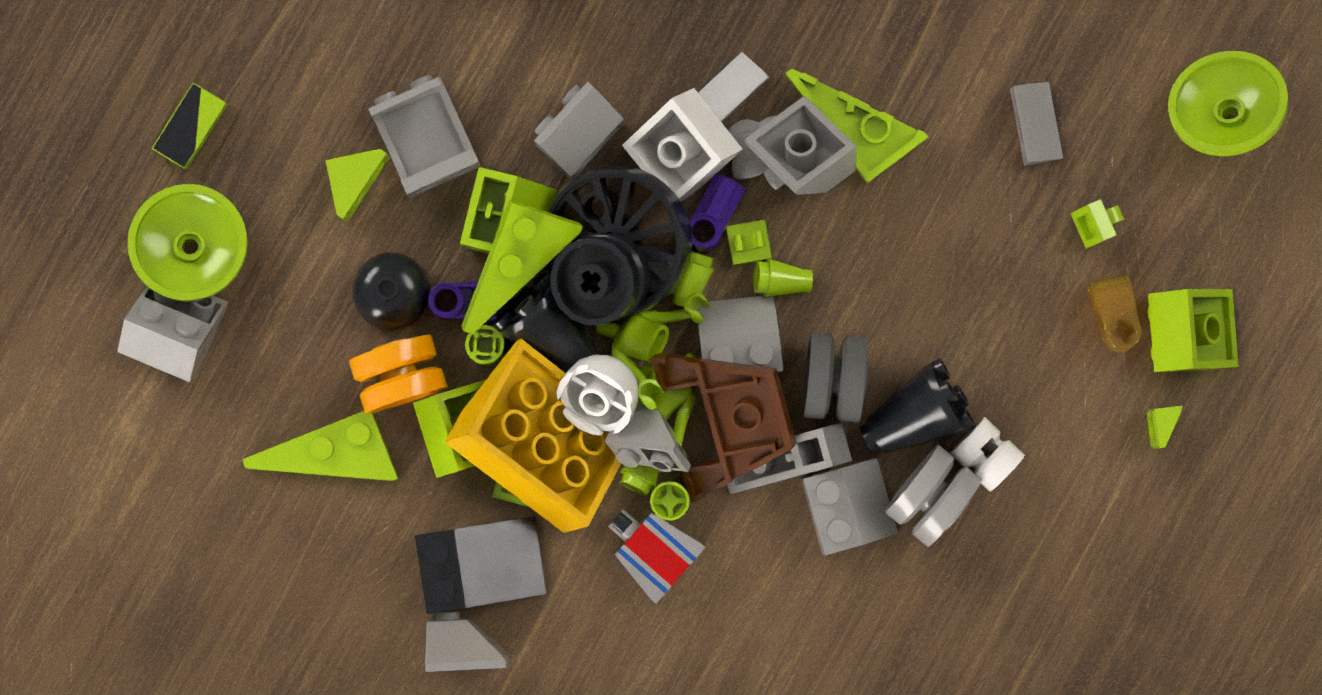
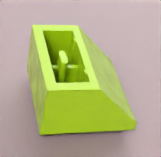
[460,167,558,254]

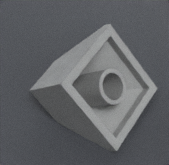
[745,96,857,195]
[425,611,510,672]

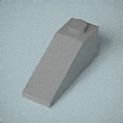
[727,423,852,494]

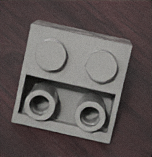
[534,82,624,181]
[117,286,228,382]

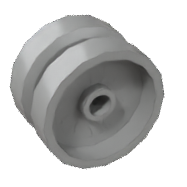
[884,445,982,547]

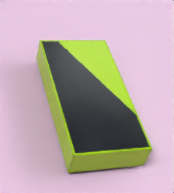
[152,83,228,170]

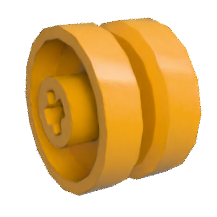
[349,334,448,414]

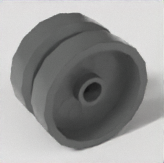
[803,332,868,422]

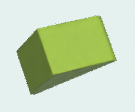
[325,149,390,223]

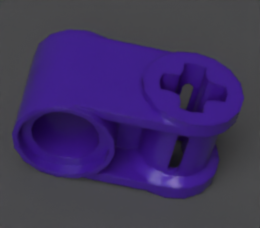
[428,281,499,323]

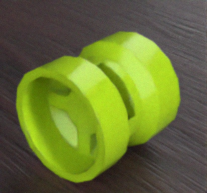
[465,325,507,366]
[650,481,690,521]

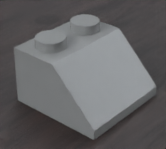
[697,296,783,373]
[801,458,898,555]

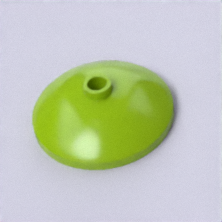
[1168,51,1289,156]
[128,184,248,302]

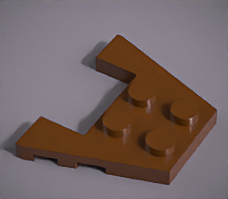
[651,353,796,502]

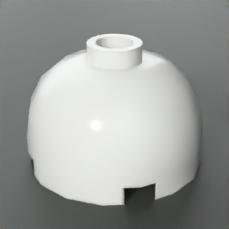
[556,354,639,435]

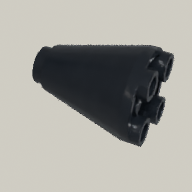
[491,270,597,373]
[860,358,976,454]

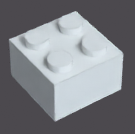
[622,88,743,201]

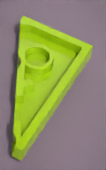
[785,69,928,184]
[461,200,583,334]
[242,411,399,481]

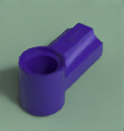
[689,173,746,254]

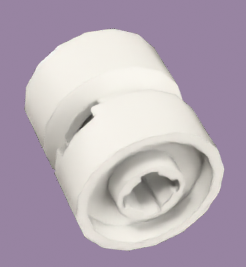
[949,417,1025,492]

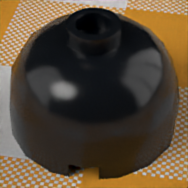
[352,252,431,330]

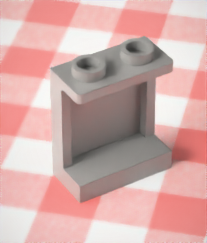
[368,75,481,199]

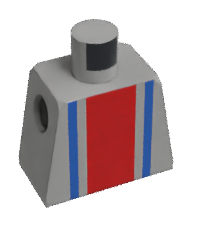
[608,509,706,604]

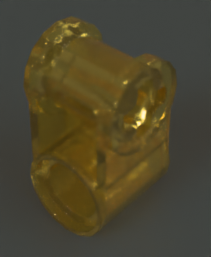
[1088,274,1142,353]

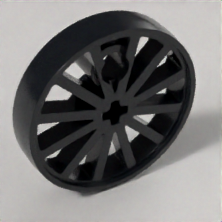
[547,166,692,316]

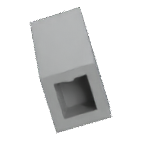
[605,404,691,472]

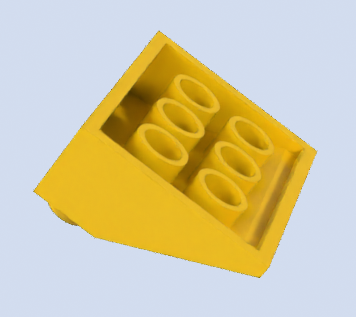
[445,339,621,533]

